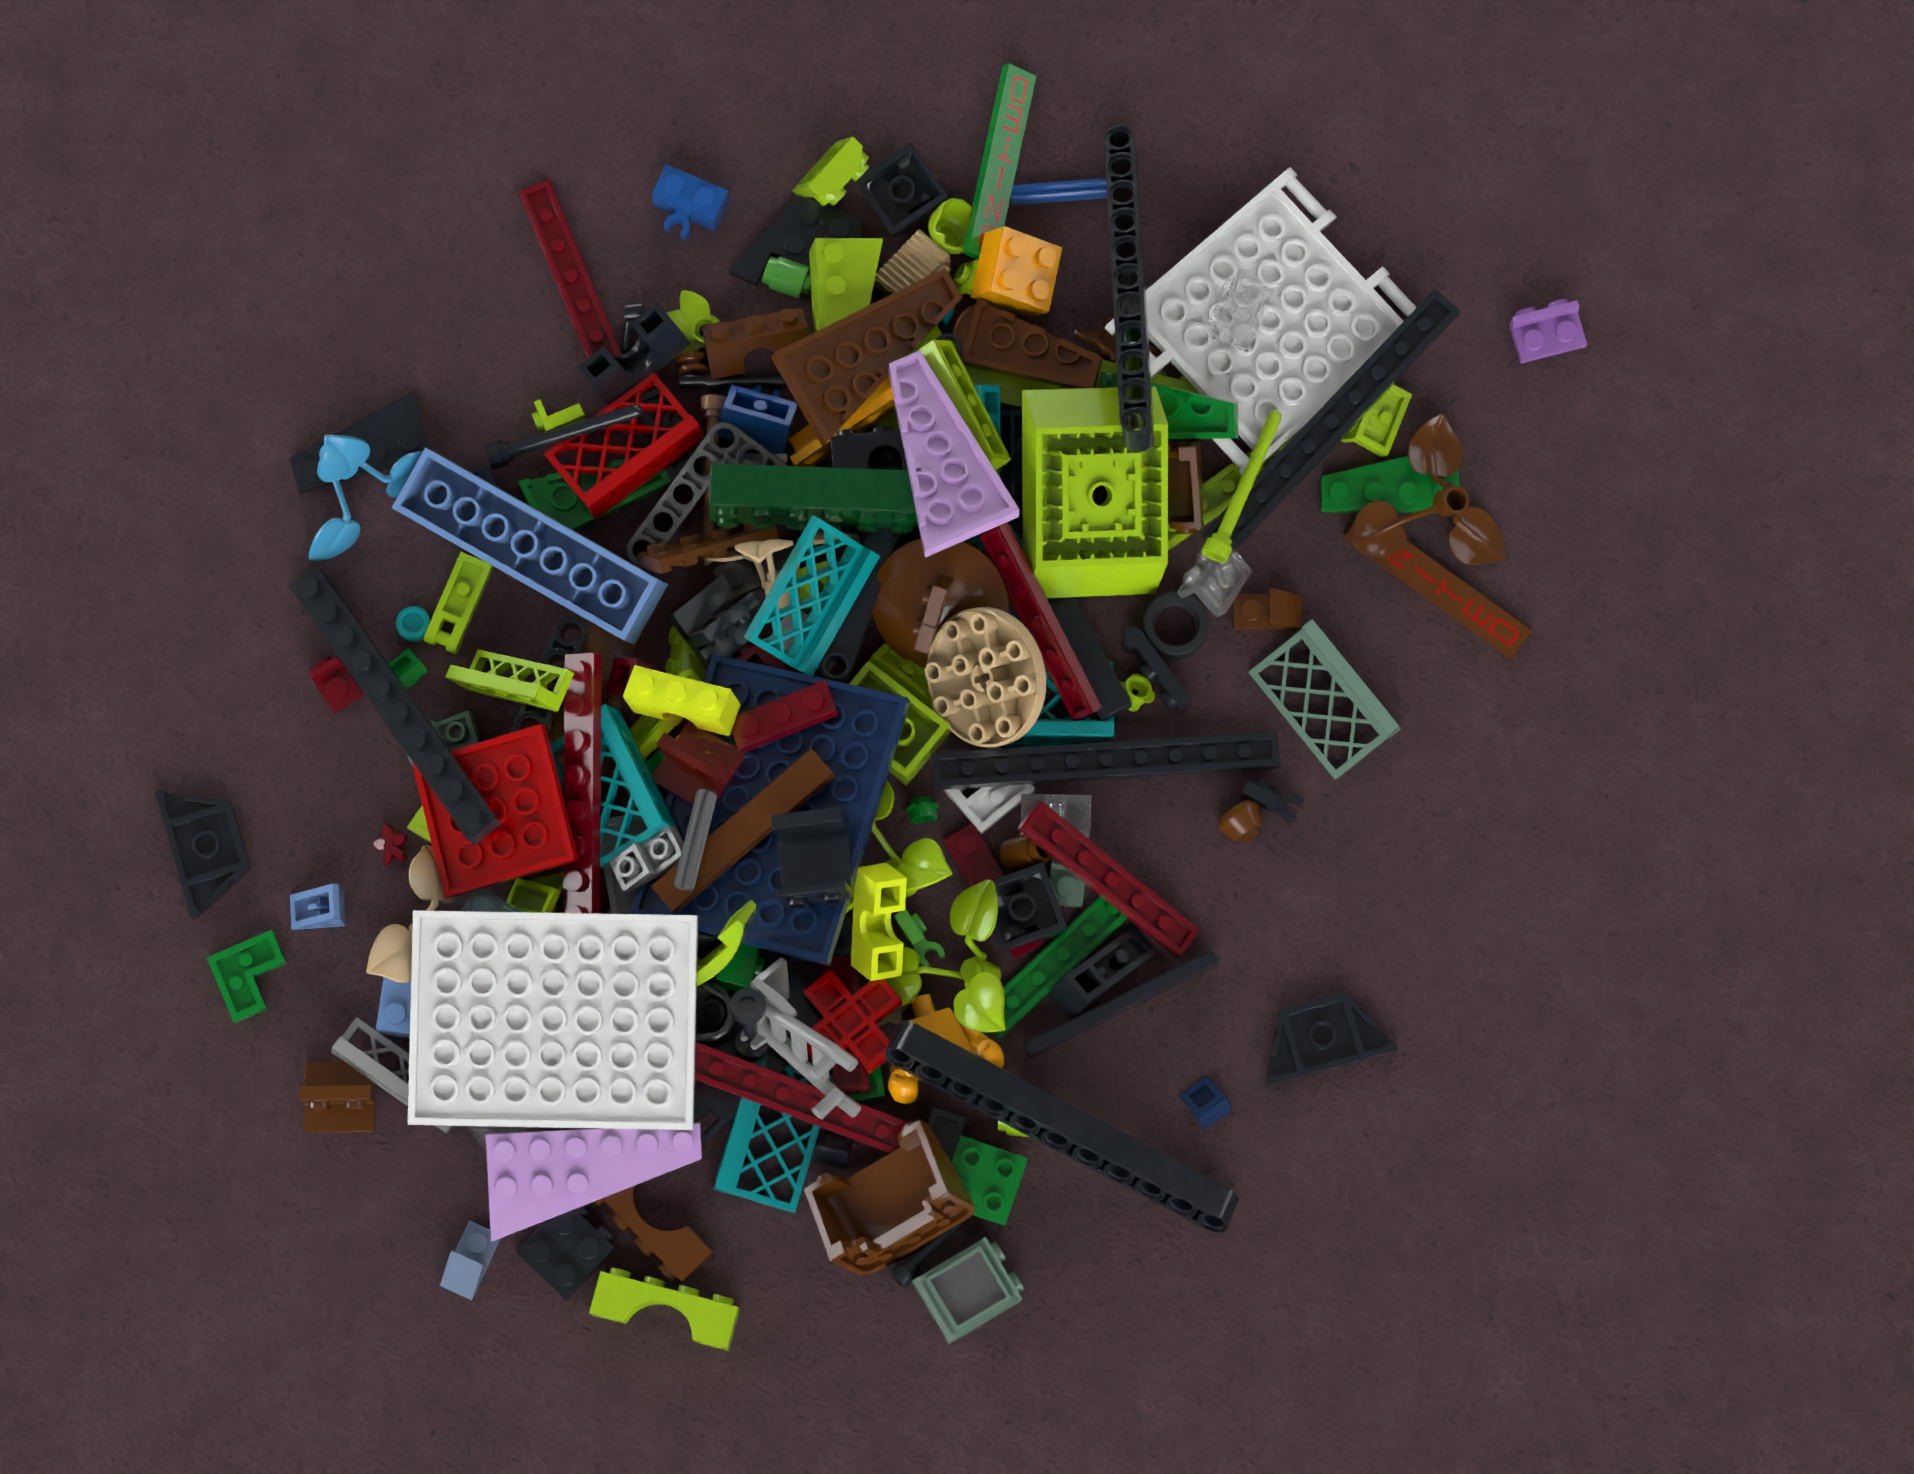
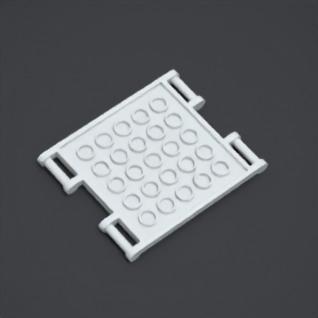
[1105,167,1417,476]

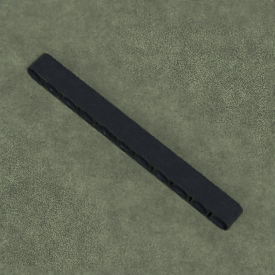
[1104,125,1155,452]
[884,1021,1239,1233]

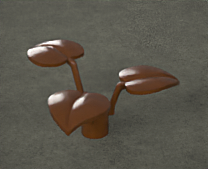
[1351,414,1506,565]

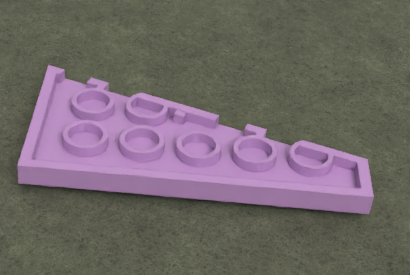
[888,350,1019,558]
[486,1123,702,1242]

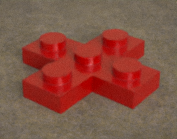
[803,970,903,1074]

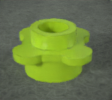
[1120,673,1155,712]

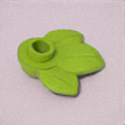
[667,290,720,355]

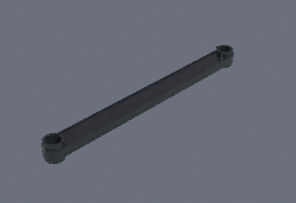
[821,333,963,683]

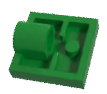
[952,1135,1028,1226]

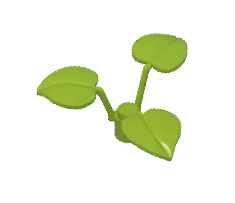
[846,781,952,913]
[885,880,1006,1032]

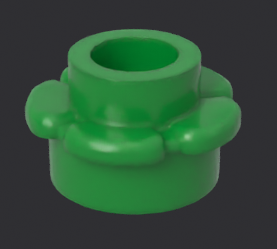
[905,796,940,824]

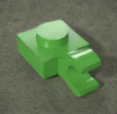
[894,908,945,967]

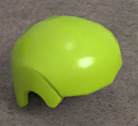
[928,198,972,254]

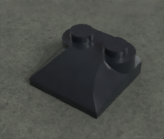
[855,143,949,238]
[993,862,1068,953]

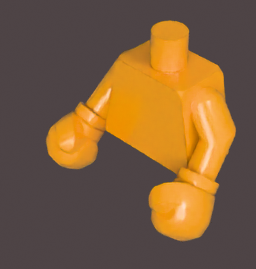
[888,994,1004,1104]

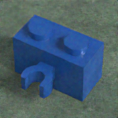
[652,164,730,241]
[718,385,798,454]

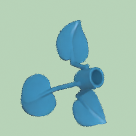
[308,435,423,561]

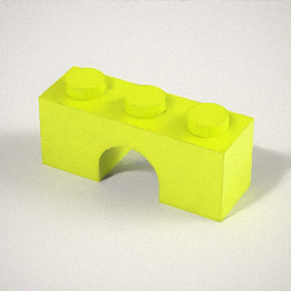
[623,665,741,736]
[851,863,907,981]

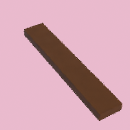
[651,748,836,915]

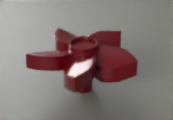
[373,824,408,866]

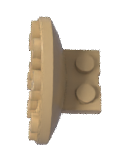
[925,607,1046,747]

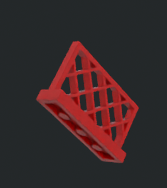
[544,372,705,520]

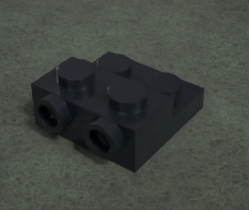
[516,1206,616,1301]

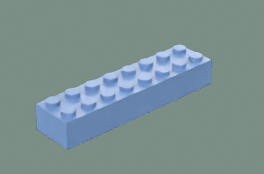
[392,448,668,645]

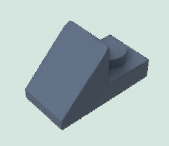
[440,1220,501,1300]

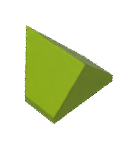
[502,872,563,913]

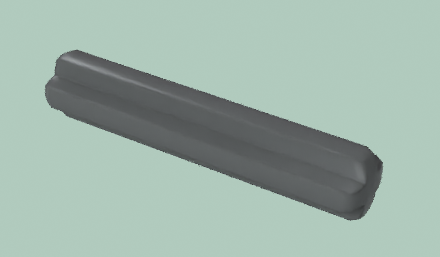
[674,789,717,892]

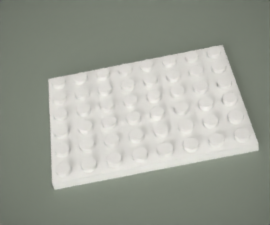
[408,911,698,1130]

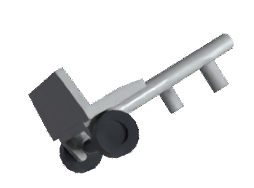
[730,957,861,1119]

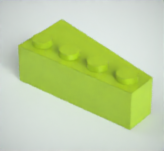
[809,238,883,333]

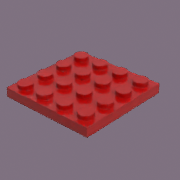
[412,724,579,898]

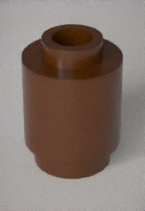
[1000,835,1052,873]

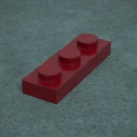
[732,680,839,754]

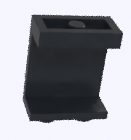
[771,806,854,910]

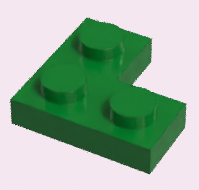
[207,930,287,1023]

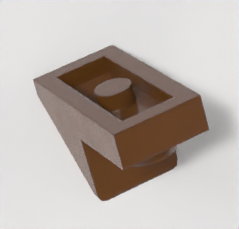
[1233,588,1303,630]

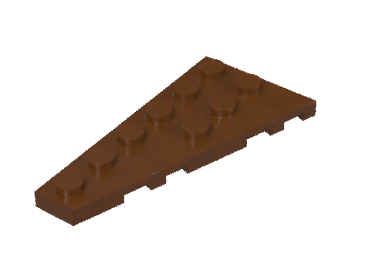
[771,268,962,447]

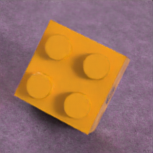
[971,226,1062,318]

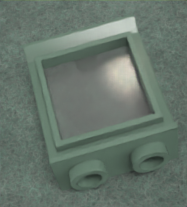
[912,1237,1024,1345]

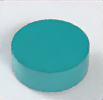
[396,606,431,642]

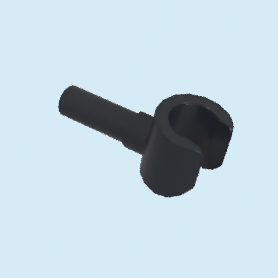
[621,304,644,351]

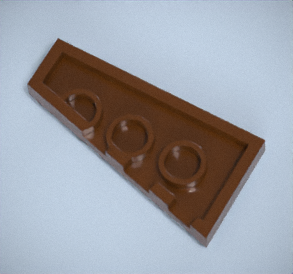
[961,297,1103,389]
[636,523,779,574]

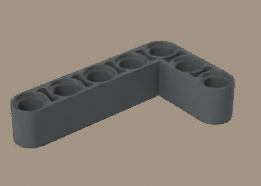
[627,422,790,565]

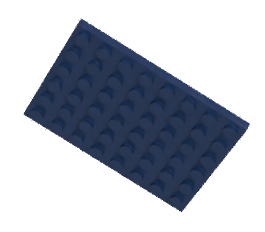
[630,654,911,966]

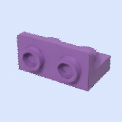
[1509,299,1587,364]

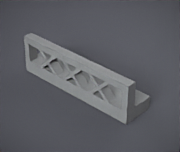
[331,1017,452,1134]

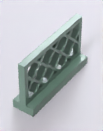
[1248,619,1401,780]

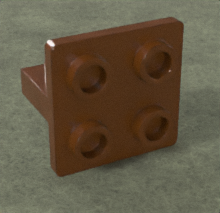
[299,1062,375,1133]

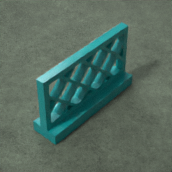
[743,515,880,676]
[974,661,1114,746]
[550,704,677,869]
[712,1055,833,1213]

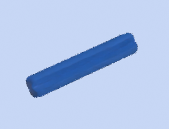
[1010,178,1107,205]

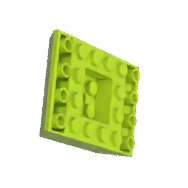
[1022,386,1168,598]

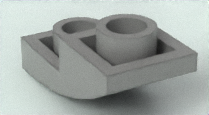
[609,826,684,892]

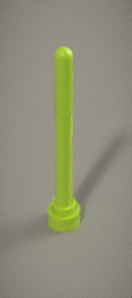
[1201,410,1282,563]

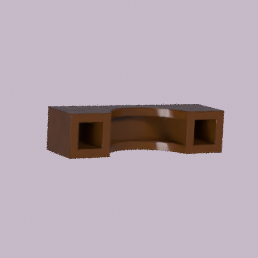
[594,1184,714,1284]

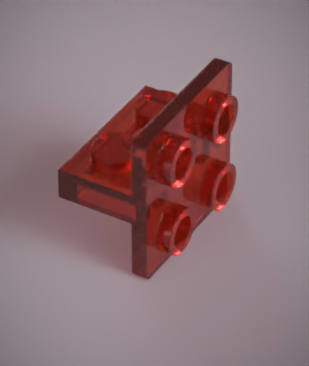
[652,722,745,804]

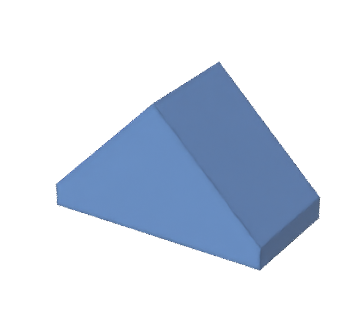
[290,884,346,930]

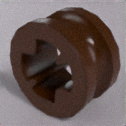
[676,351,708,375]

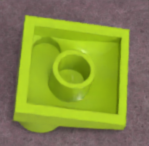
[792,136,869,206]

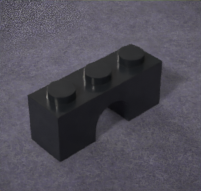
[578,302,692,405]
[830,426,908,470]

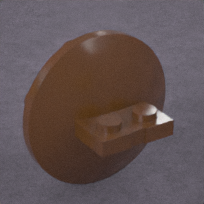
[873,537,1010,668]

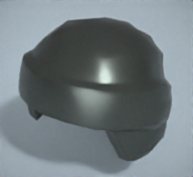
[696,982,735,1043]

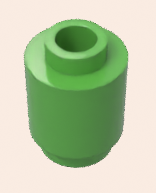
[762,257,811,299]

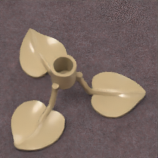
[705,531,861,609]
[366,845,456,983]

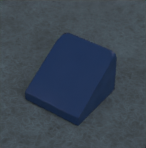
[1179,1076,1232,1130]

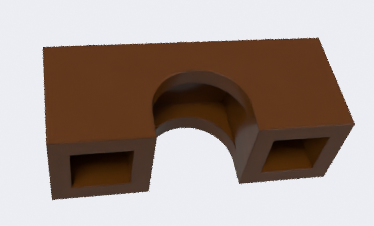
[702,308,809,379]

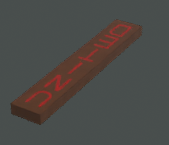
[1344,524,1532,660]

